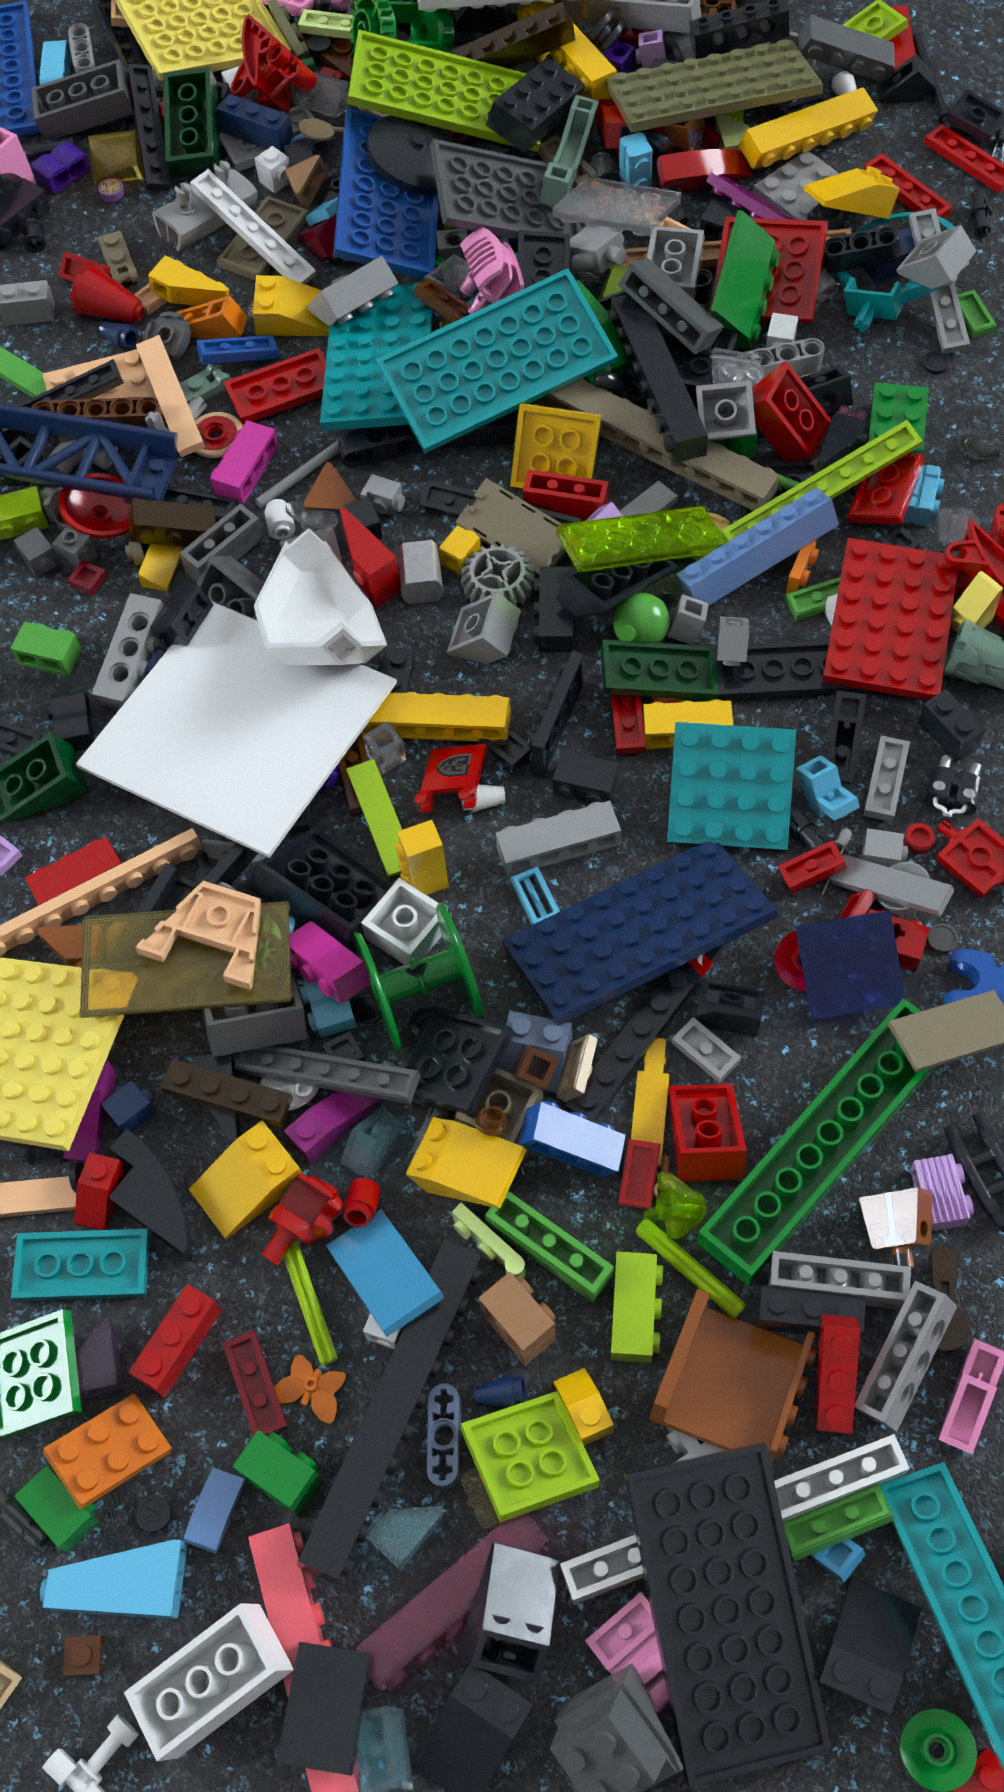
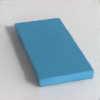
[326,1209,444,1337]

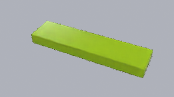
[346,759,402,878]

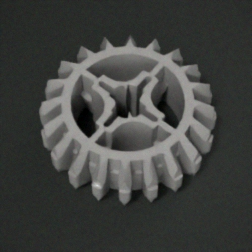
[461,543,535,606]

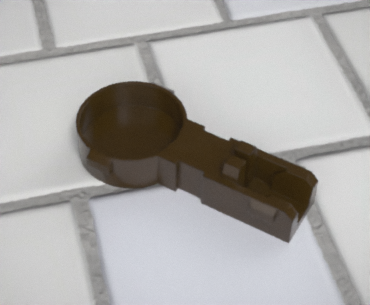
[928,1247,971,1353]

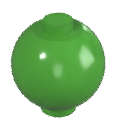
[613,593,670,643]

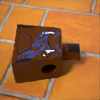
[664,118,705,154]

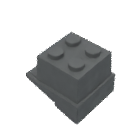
[550,1663,683,1792]

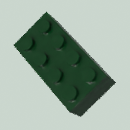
[163,67,221,177]

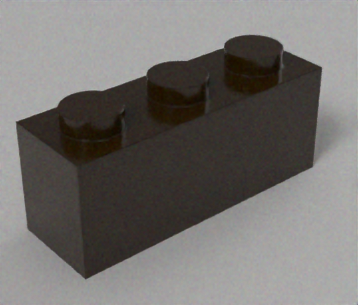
[128,498,216,547]

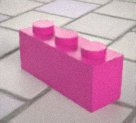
[210,420,279,505]
[281,921,370,1004]

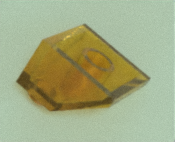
[88,130,143,185]

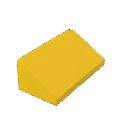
[138,544,185,592]

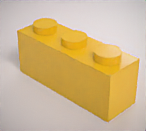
[643,699,733,749]
[395,820,449,895]

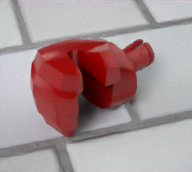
[261,1173,344,1266]

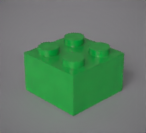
[232,1430,324,1518]

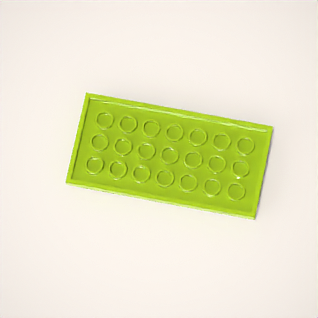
[347,30,540,152]

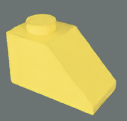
[950,571,1003,633]

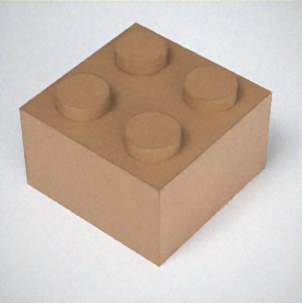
[478,1272,556,1366]

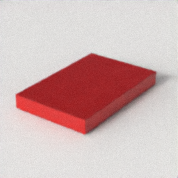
[847,453,925,524]

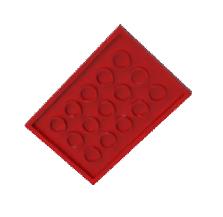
[822,538,960,700]

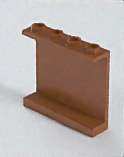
[649,1288,817,1466]

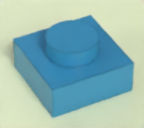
[813,1539,866,1583]

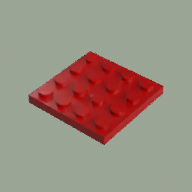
[709,217,828,324]

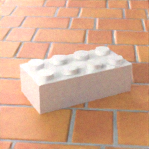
[124,1603,294,1761]

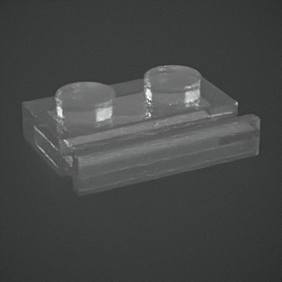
[710,348,765,387]

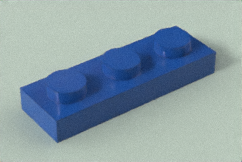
[197,335,279,365]

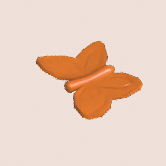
[275,1354,346,1424]

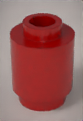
[342,1178,381,1227]

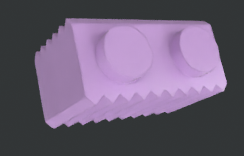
[910,1154,974,1232]

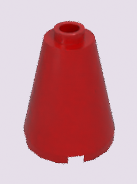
[70,263,145,324]

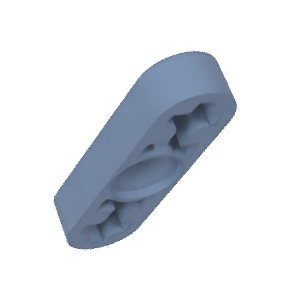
[427,1383,462,1490]

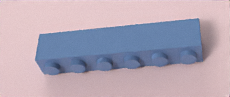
[676,487,839,606]

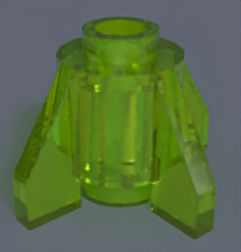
[644,1172,706,1239]

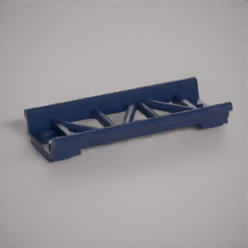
[0,403,178,504]

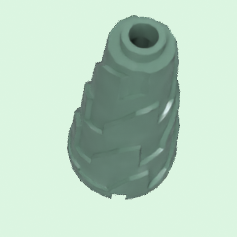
[943,619,1004,689]

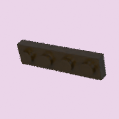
[160,1059,293,1127]

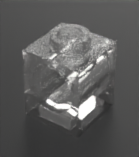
[936,508,980,543]

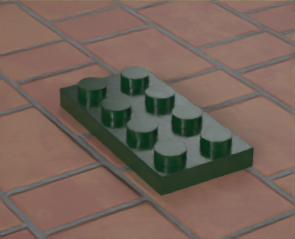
[600,639,719,700]

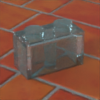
[357,1706,413,1792]

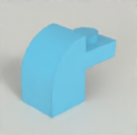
[796,755,860,821]

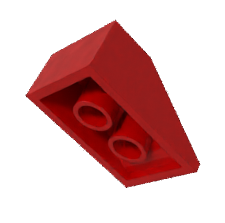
[340,507,401,609]
[668,1083,747,1182]

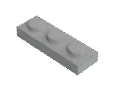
[863,736,910,822]

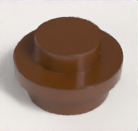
[475,1106,508,1136]

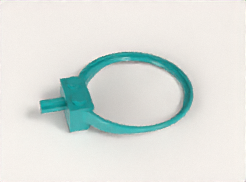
[835,212,955,332]

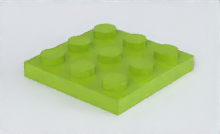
[461,1391,600,1523]

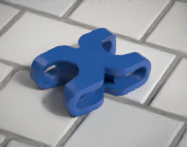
[943,949,1004,1005]

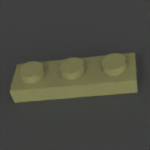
[267,0,310,60]

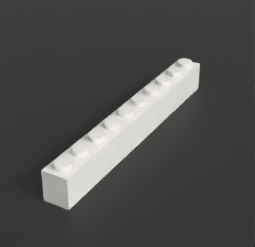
[560,1434,910,1605]

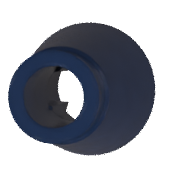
[99,322,138,350]
[475,1373,527,1408]

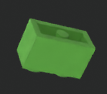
[10,622,82,677]

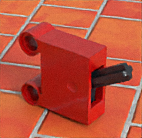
[596,99,671,158]

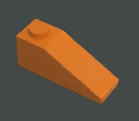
[167,295,248,340]

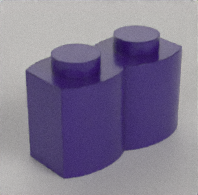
[31,142,91,193]

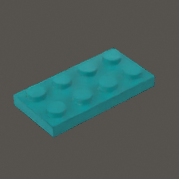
[11,1228,150,1301]

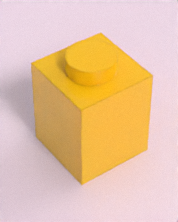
[439,525,481,575]

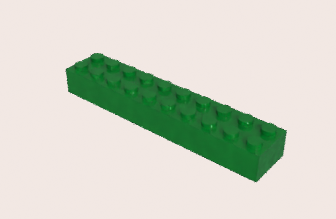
[697,998,937,1287]

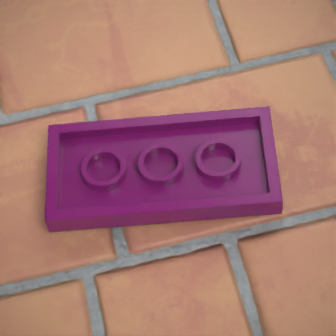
[706,172,795,220]

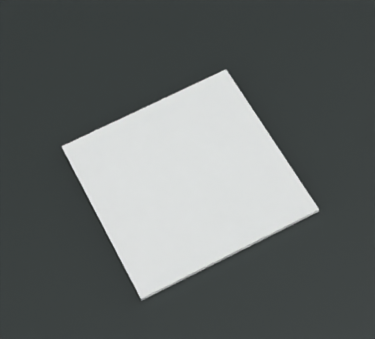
[76,601,397,858]

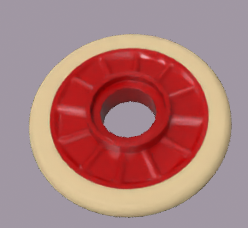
[195,412,243,458]

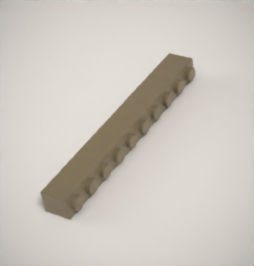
[532,378,780,511]

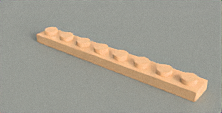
[0,828,203,957]

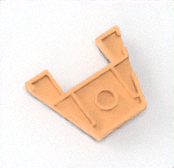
[136,881,261,990]

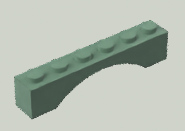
[539,95,599,209]

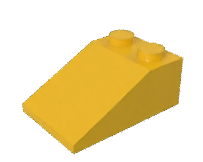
[803,167,900,219]
[253,275,330,336]
[406,1117,527,1209]
[189,1120,302,1240]

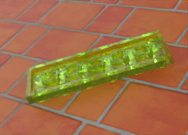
[556,506,727,572]

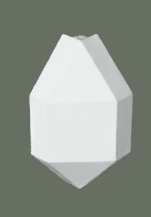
[254,528,387,665]

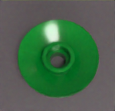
[900,1709,977,1792]

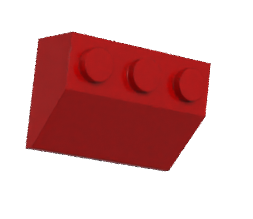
[752,361,831,461]

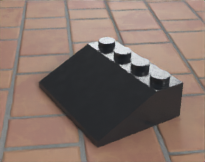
[251,827,395,950]

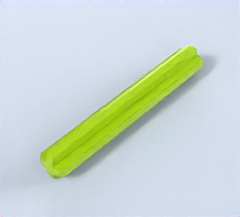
[636,1219,745,1318]
[283,1240,338,1365]

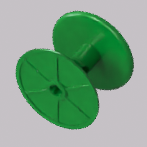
[354,902,484,1052]

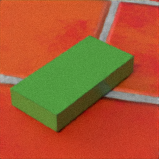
[957,289,997,339]

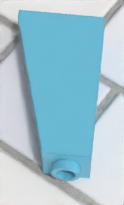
[40,1539,188,1620]

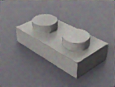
[672,1017,741,1084]

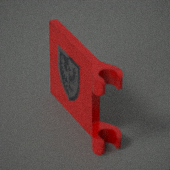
[414,744,487,813]

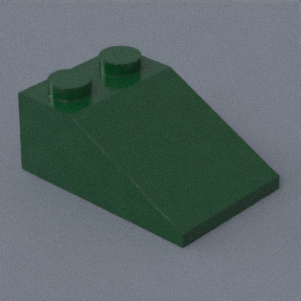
[0,732,87,825]

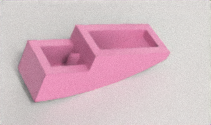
[938,1337,1004,1454]

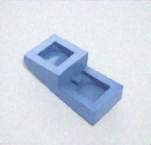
[183,1468,245,1554]

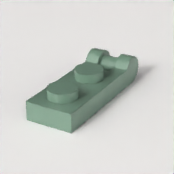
[180,363,231,403]

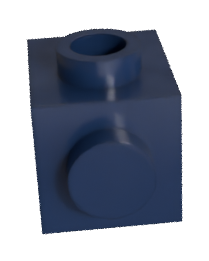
[101,1080,157,1133]

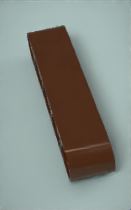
[31,397,165,437]

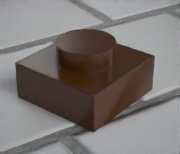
[63,1635,104,1677]

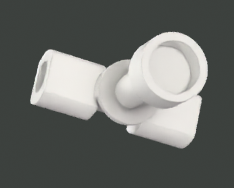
[42,1714,139,1792]

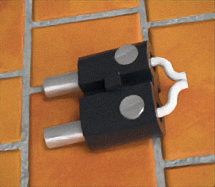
[924,755,983,817]

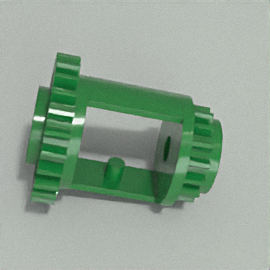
[350,0,455,53]

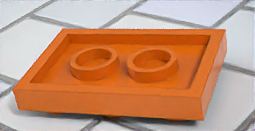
[43,1393,172,1510]

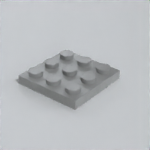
[753,151,840,220]

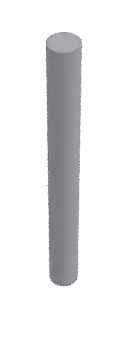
[255,441,340,508]

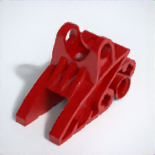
[230,13,317,114]
[944,503,1004,630]

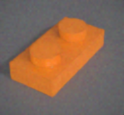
[786,539,819,593]

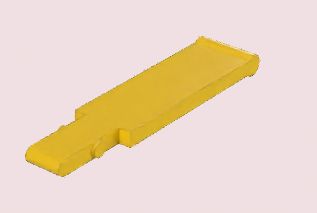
[631,1038,669,1167]

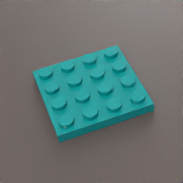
[667,722,796,850]

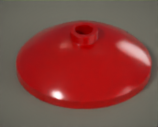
[59,473,131,539]

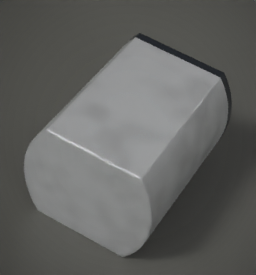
[398,538,443,604]

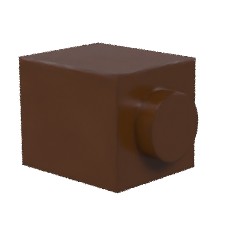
[511,1044,560,1089]

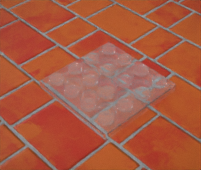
[553,177,682,236]

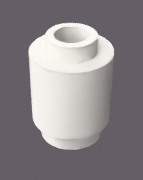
[264,499,295,540]

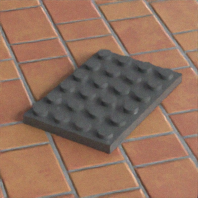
[430,139,582,239]

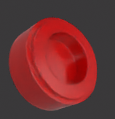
[904,823,936,854]

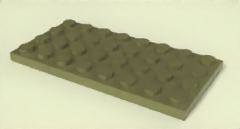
[606,39,823,133]

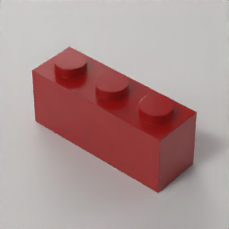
[523,469,609,521]
[25,837,121,905]
[128,1284,222,1398]
[813,1314,861,1434]

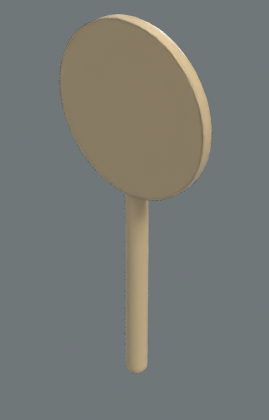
[298,118,344,141]

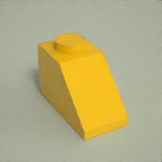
[553,1368,614,1446]

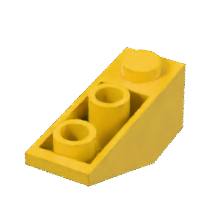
[148,255,230,306]

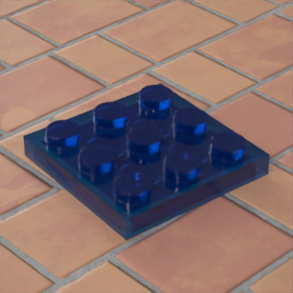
[795,910,906,1019]

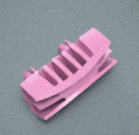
[458,227,524,314]

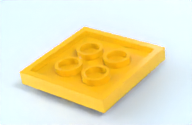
[510,404,602,488]

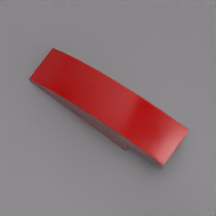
[656,149,752,192]

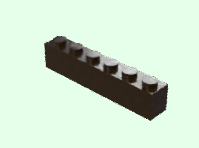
[447,2,576,69]

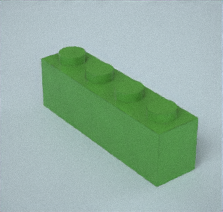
[485,1191,614,1304]

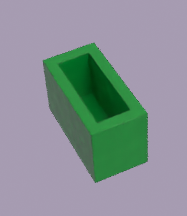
[14,1465,99,1552]

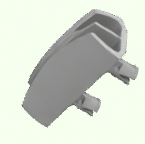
[152,161,257,252]

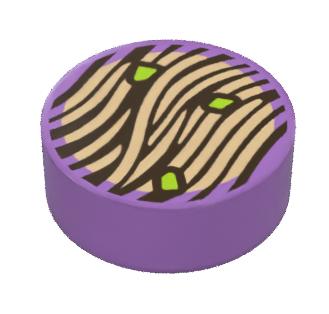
[98,178,124,202]

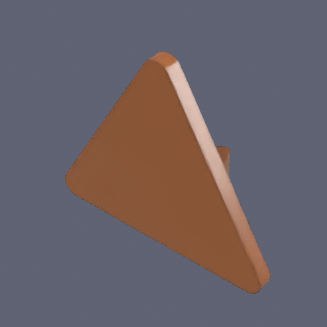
[303,462,357,511]

